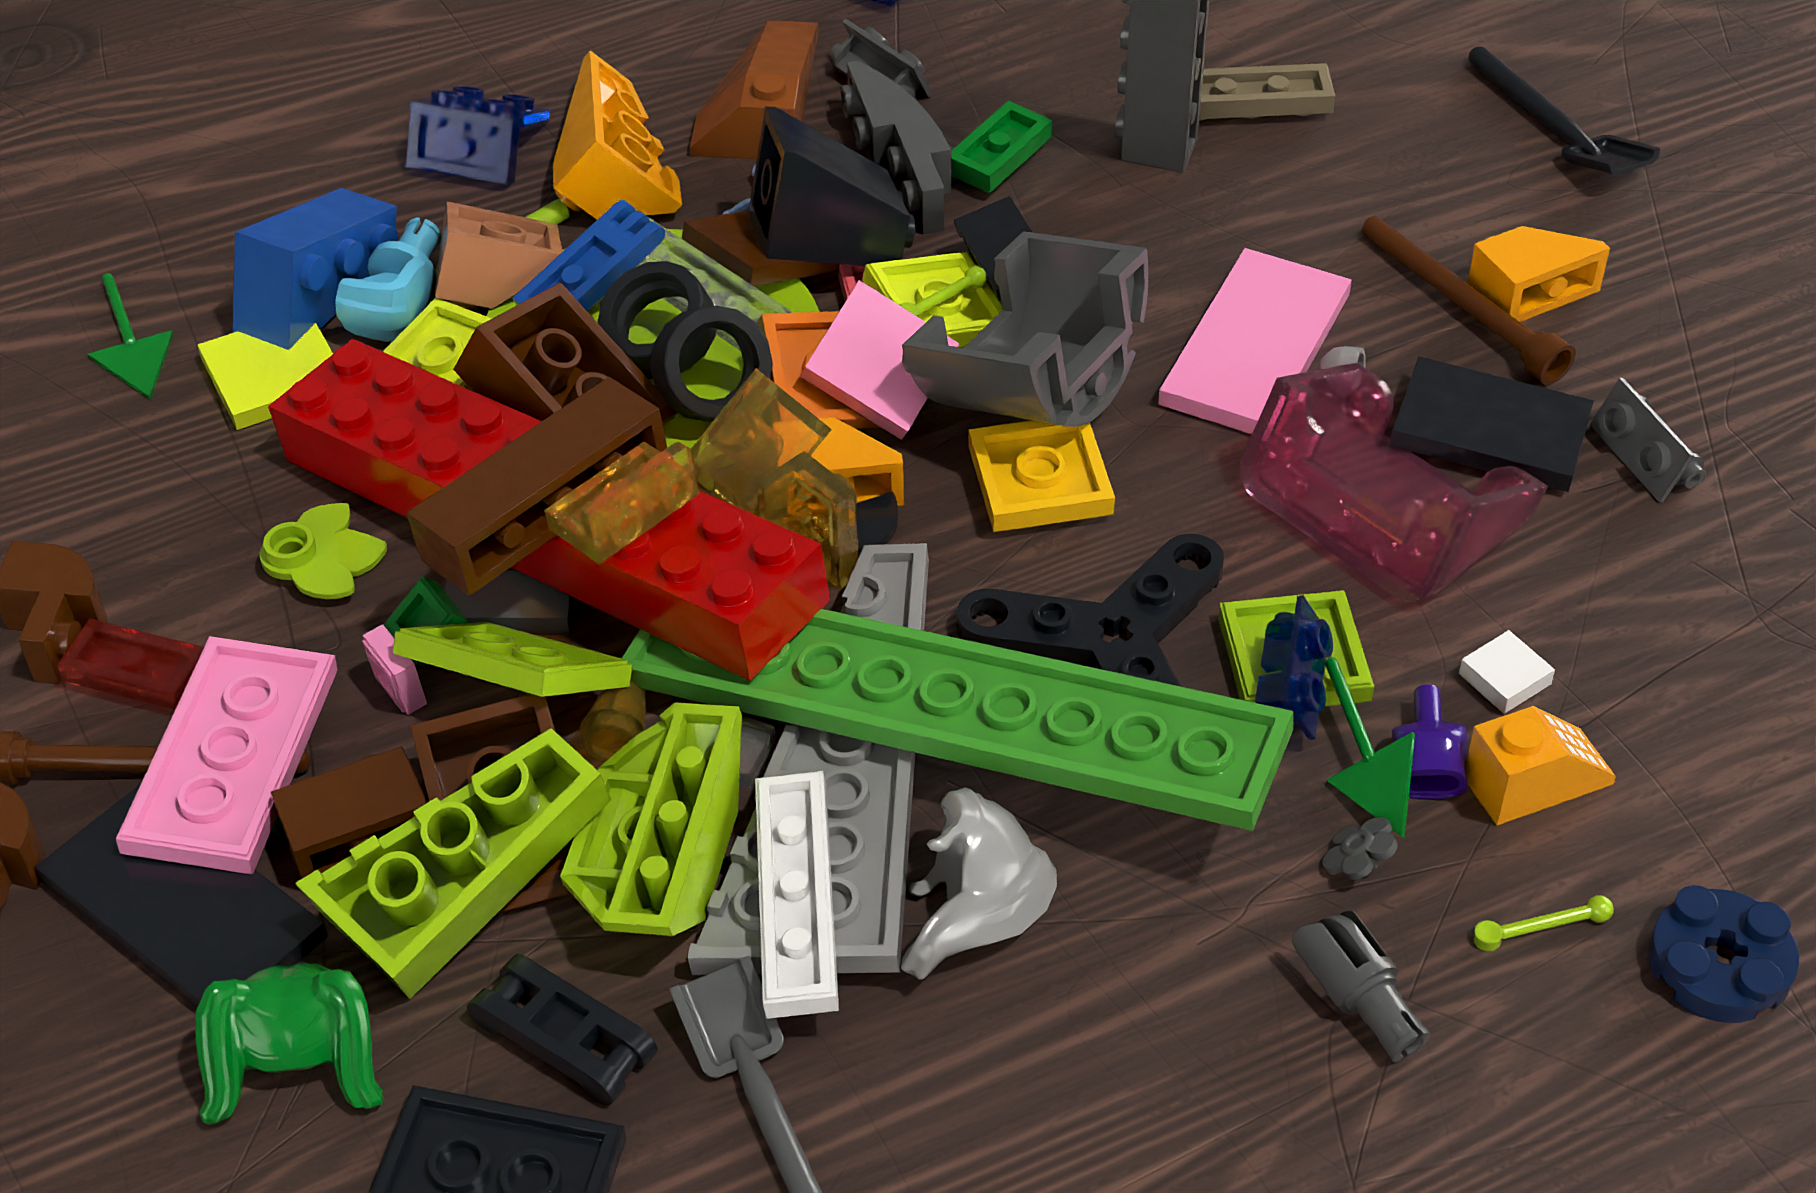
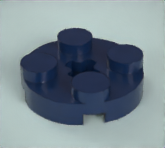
[1648,885,1799,1023]

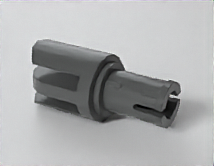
[1292,909,1431,1062]

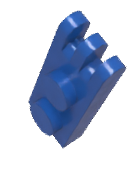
[512,200,665,311]

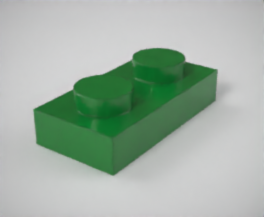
[951,100,1052,193]

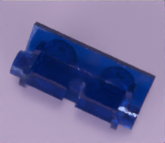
[1255,595,1333,740]

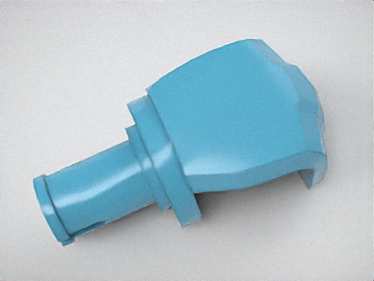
[335,218,441,342]

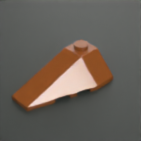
[690,20,819,159]

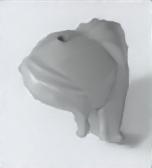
[901,787,1057,980]

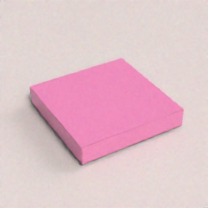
[800,280,959,440]

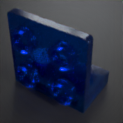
[406,86,550,184]

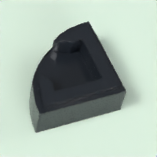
[836,491,898,558]

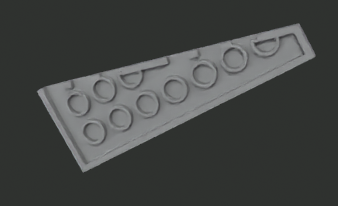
[688,543,929,975]

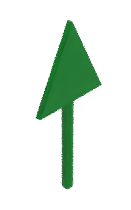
[87,273,174,401]
[1325,657,1415,839]

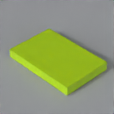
[393,622,632,697]

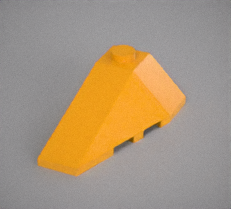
[553,51,682,220]

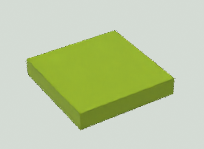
[1218,590,1374,710]

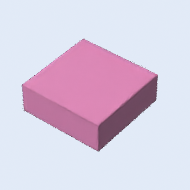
[362,624,427,715]

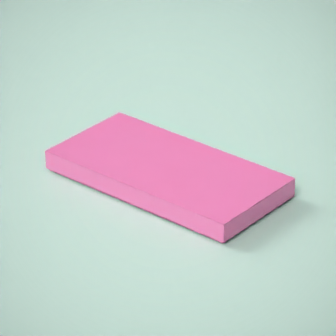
[1158,248,1352,440]
[116,636,338,875]

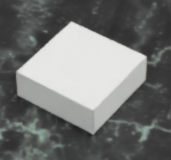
[1459,630,1555,714]

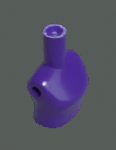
[1392,684,1468,800]

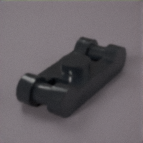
[467,954,658,1105]

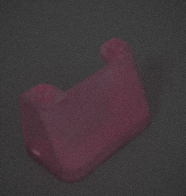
[1240,363,1548,602]

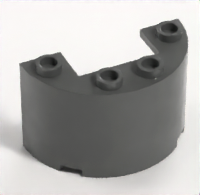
[902,231,1149,427]

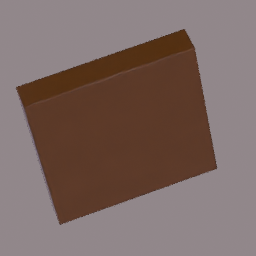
[681,210,840,288]

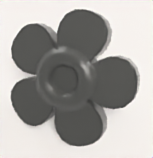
[1322,817,1398,880]

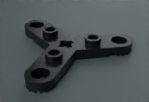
[957,534,1224,687]

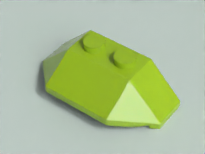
[560,703,742,936]

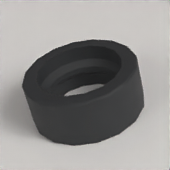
[598,261,716,379]
[650,306,773,422]

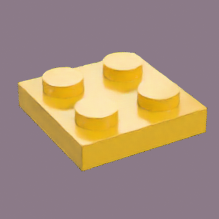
[968,420,1115,532]

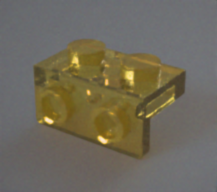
[544,442,699,564]
[756,451,859,590]

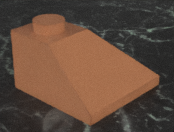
[435,201,563,311]

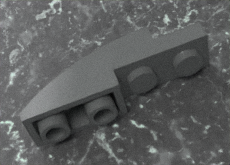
[840,61,951,234]

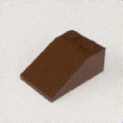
[453,282,678,425]
[410,694,573,916]

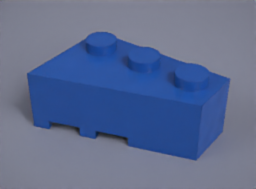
[232,188,398,350]

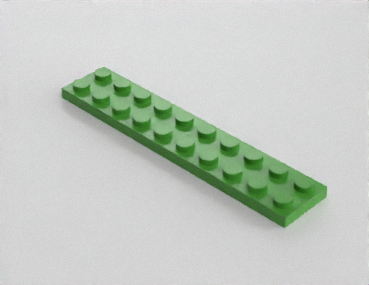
[622,609,1293,831]

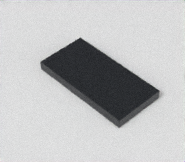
[35,784,328,1008]

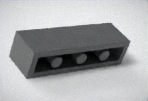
[1115,0,1210,173]

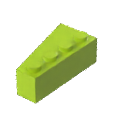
[295,728,611,999]

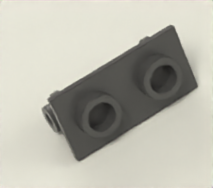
[829,18,933,98]
[1589,378,1706,502]

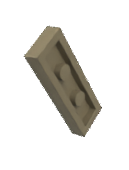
[1199,63,1335,121]

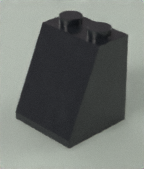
[749,106,915,266]

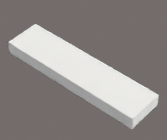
[755,771,839,1019]

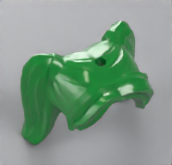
[195,963,384,1125]

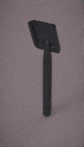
[1468,46,1660,176]

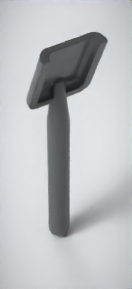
[669,956,822,1193]

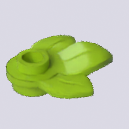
[260,503,387,599]

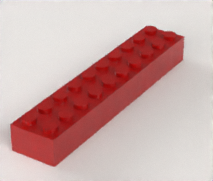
[268,339,830,681]

